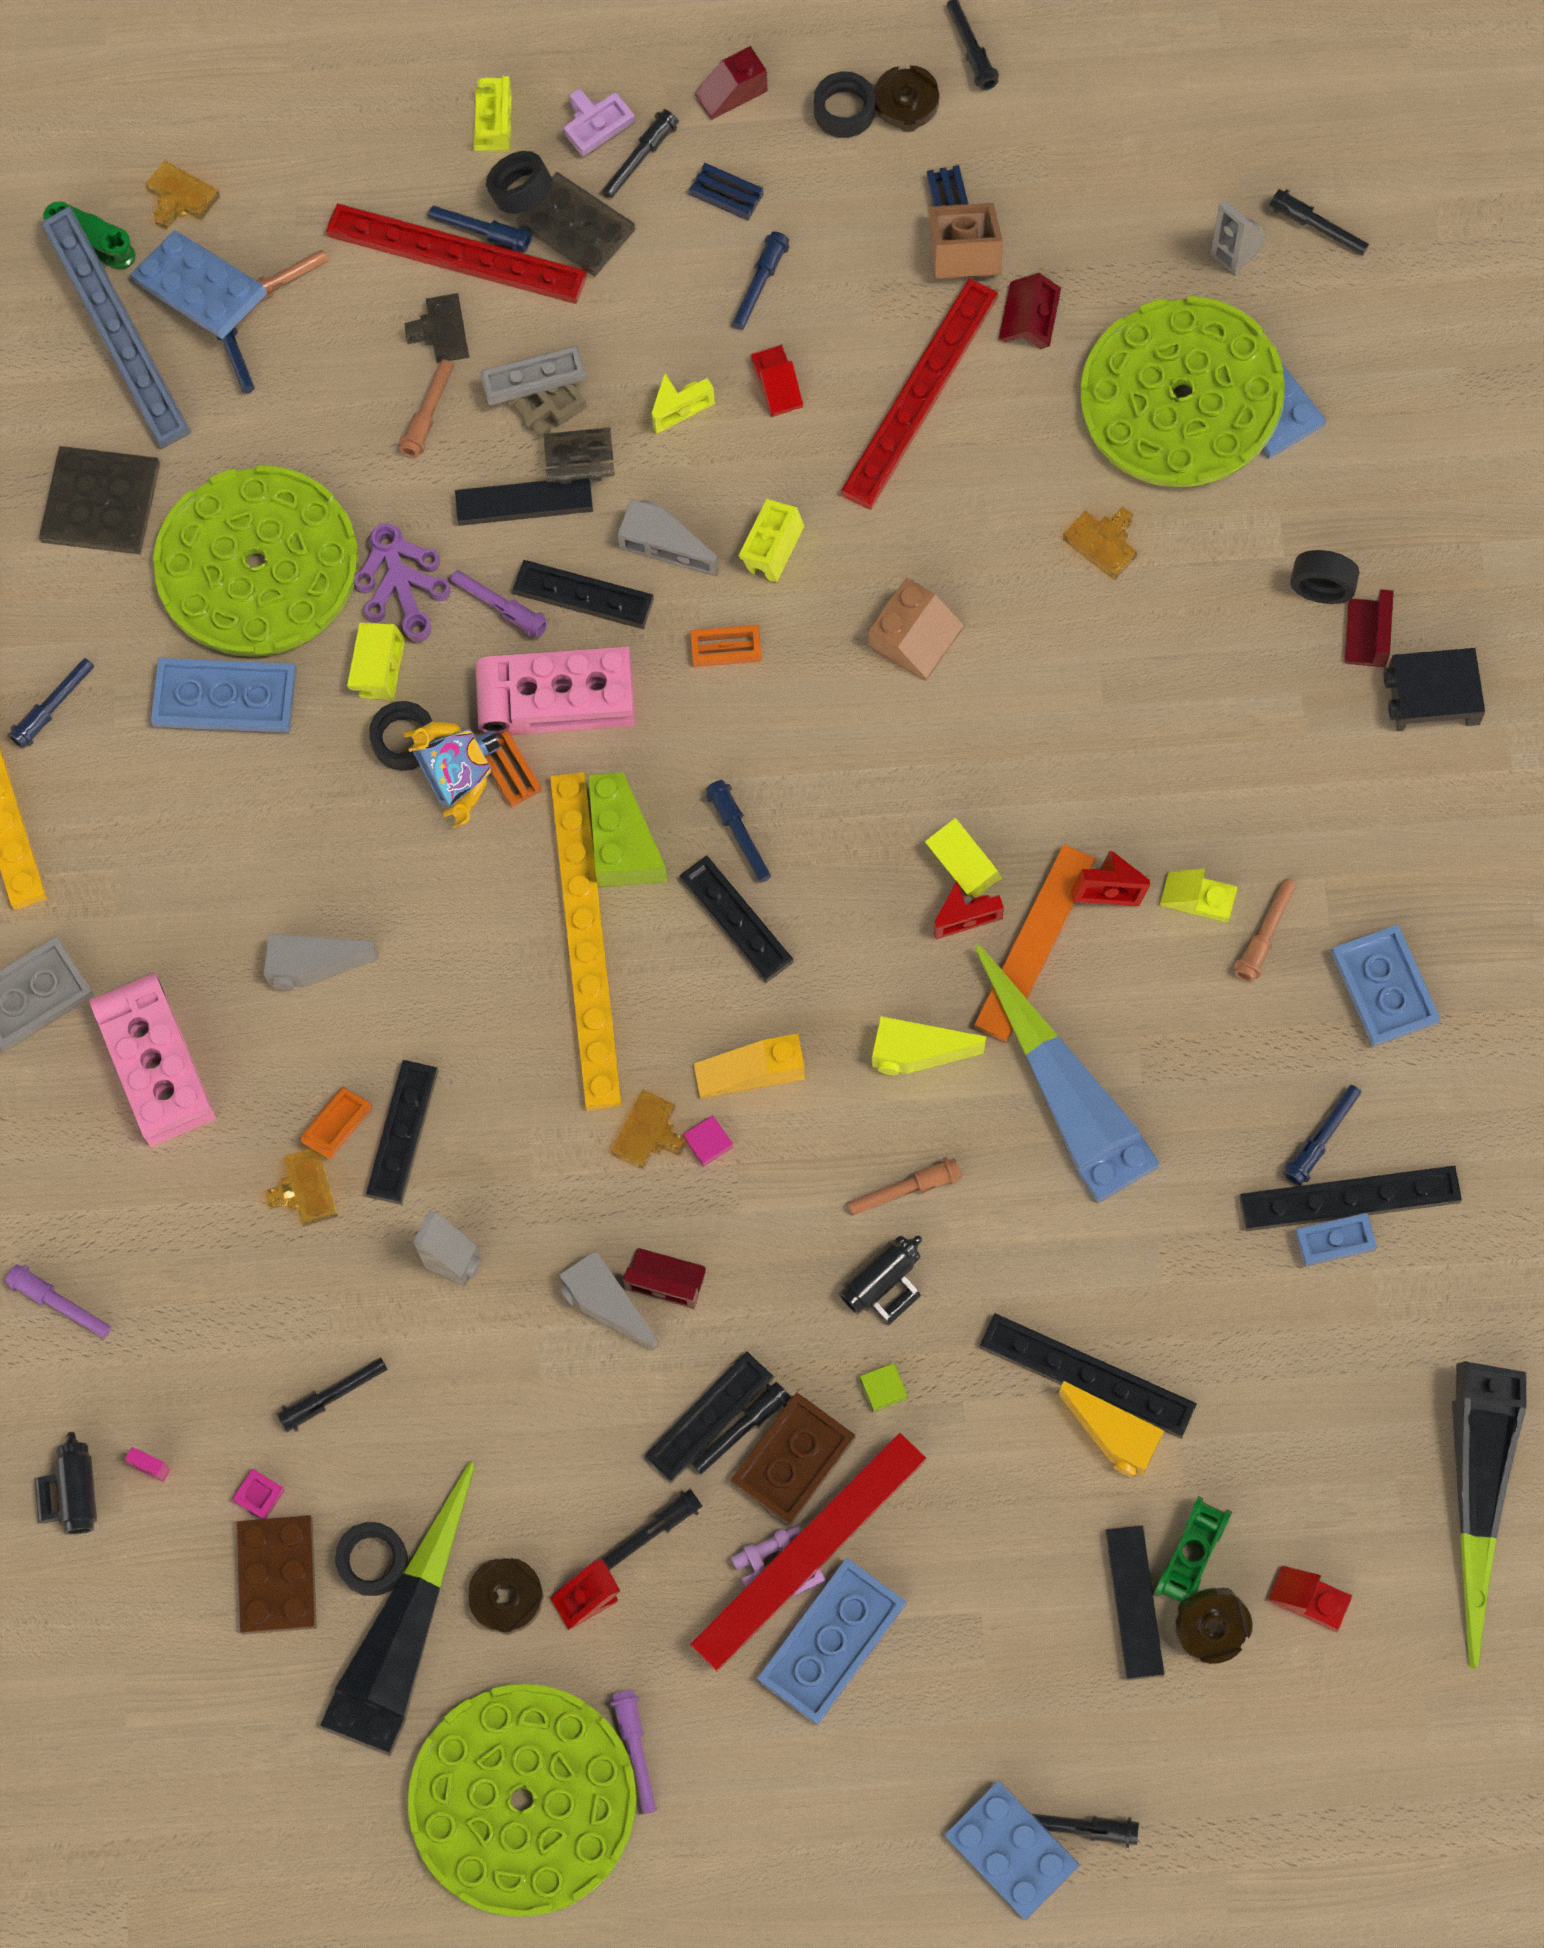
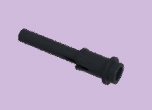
[947,0,999,90]
[602,109,679,198]
[1269,189,1370,256]
[276,1357,388,1432]
[692,1382,791,1475]
[599,1489,703,1570]
[1032,1813,1139,1848]

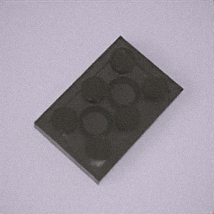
[516,172,636,277]

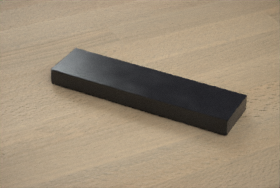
[455,476,593,526]
[513,560,654,629]
[679,855,794,983]
[366,1060,438,1205]
[645,1351,774,1484]
[1105,1525,1165,1681]

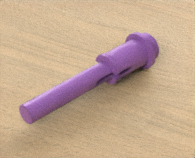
[451,570,548,638]
[5,1264,111,1339]
[610,1690,657,1815]

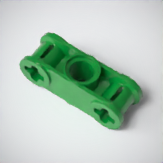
[43,201,136,270]
[1154,1496,1232,1602]

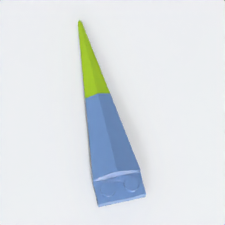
[976,944,1160,1203]

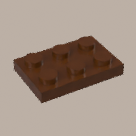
[730,1392,856,1526]
[237,1515,317,1635]

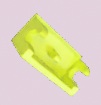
[474,76,512,151]
[739,498,805,583]
[347,623,406,701]
[925,818,1002,898]

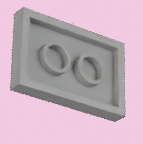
[0,936,95,1052]

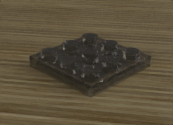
[39,446,160,555]

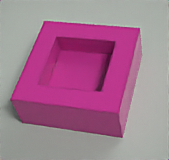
[683,1115,733,1167]
[125,1447,171,1482]
[232,1469,285,1519]

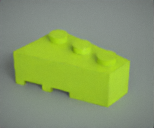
[589,772,668,888]

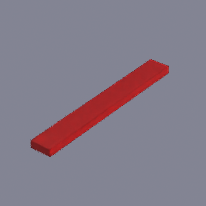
[326,203,587,304]
[841,278,998,510]
[690,1433,927,1673]

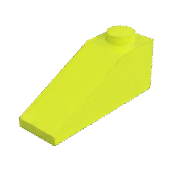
[872,1016,986,1076]

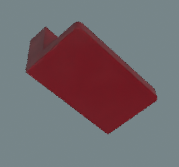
[999,272,1061,349]
[1344,589,1394,668]
[623,1248,706,1309]

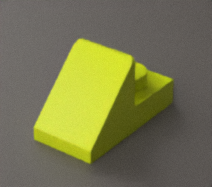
[652,373,715,434]
[1160,869,1238,923]

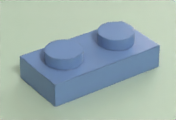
[1295,1213,1377,1267]

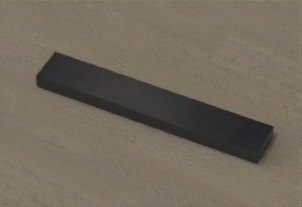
[1239,1165,1462,1232]
[979,1313,1197,1439]

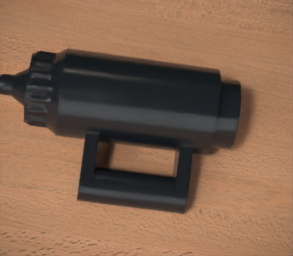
[838,1235,922,1325]
[34,1432,97,1535]

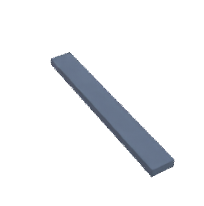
[41,206,191,449]

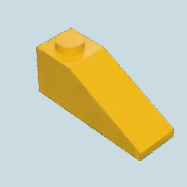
[694,1033,805,1099]
[1059,1381,1164,1477]

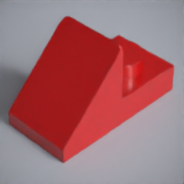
[750,345,803,417]
[1071,850,1151,907]
[934,881,1004,940]
[550,1559,620,1630]
[1267,1566,1353,1632]

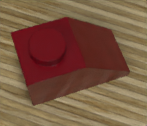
[695,46,768,120]

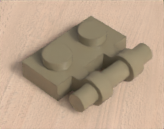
[507,353,587,438]

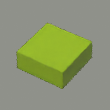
[860,1363,908,1413]

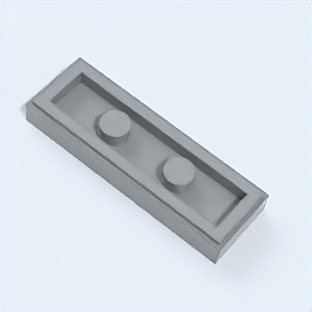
[480,346,587,405]

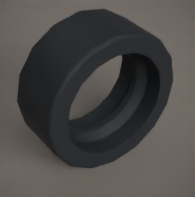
[814,71,875,138]
[486,151,552,214]
[1290,550,1360,604]
[369,701,433,771]
[335,1522,408,1596]

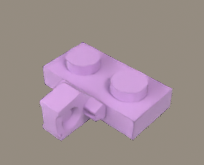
[563,89,635,157]

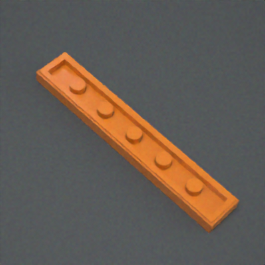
[974,844,1096,1043]

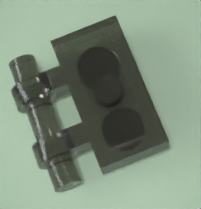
[544,427,615,485]

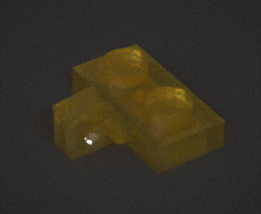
[146,160,220,230]
[1063,507,1138,580]
[610,1089,687,1170]
[265,1148,338,1227]

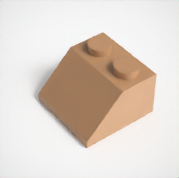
[927,203,1003,279]
[869,577,964,681]

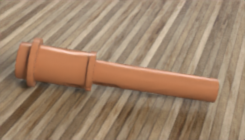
[256,250,328,301]
[399,360,454,458]
[1234,879,1296,983]
[848,1157,962,1215]

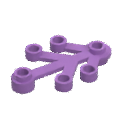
[354,523,451,642]

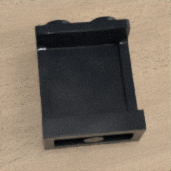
[1383,648,1485,731]

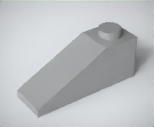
[1210,200,1265,275]
[618,499,719,576]
[263,934,379,991]
[413,1210,482,1287]
[559,1251,659,1351]

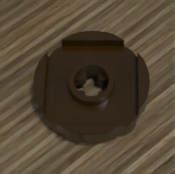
[875,65,940,132]
[468,1558,544,1635]
[1175,1587,1253,1664]

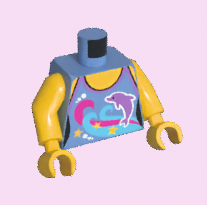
[404,721,501,829]

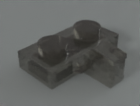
[404,293,470,363]

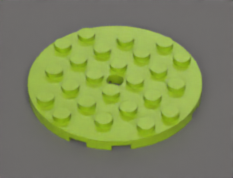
[1081,296,1285,487]
[153,465,359,657]
[408,1684,637,1918]

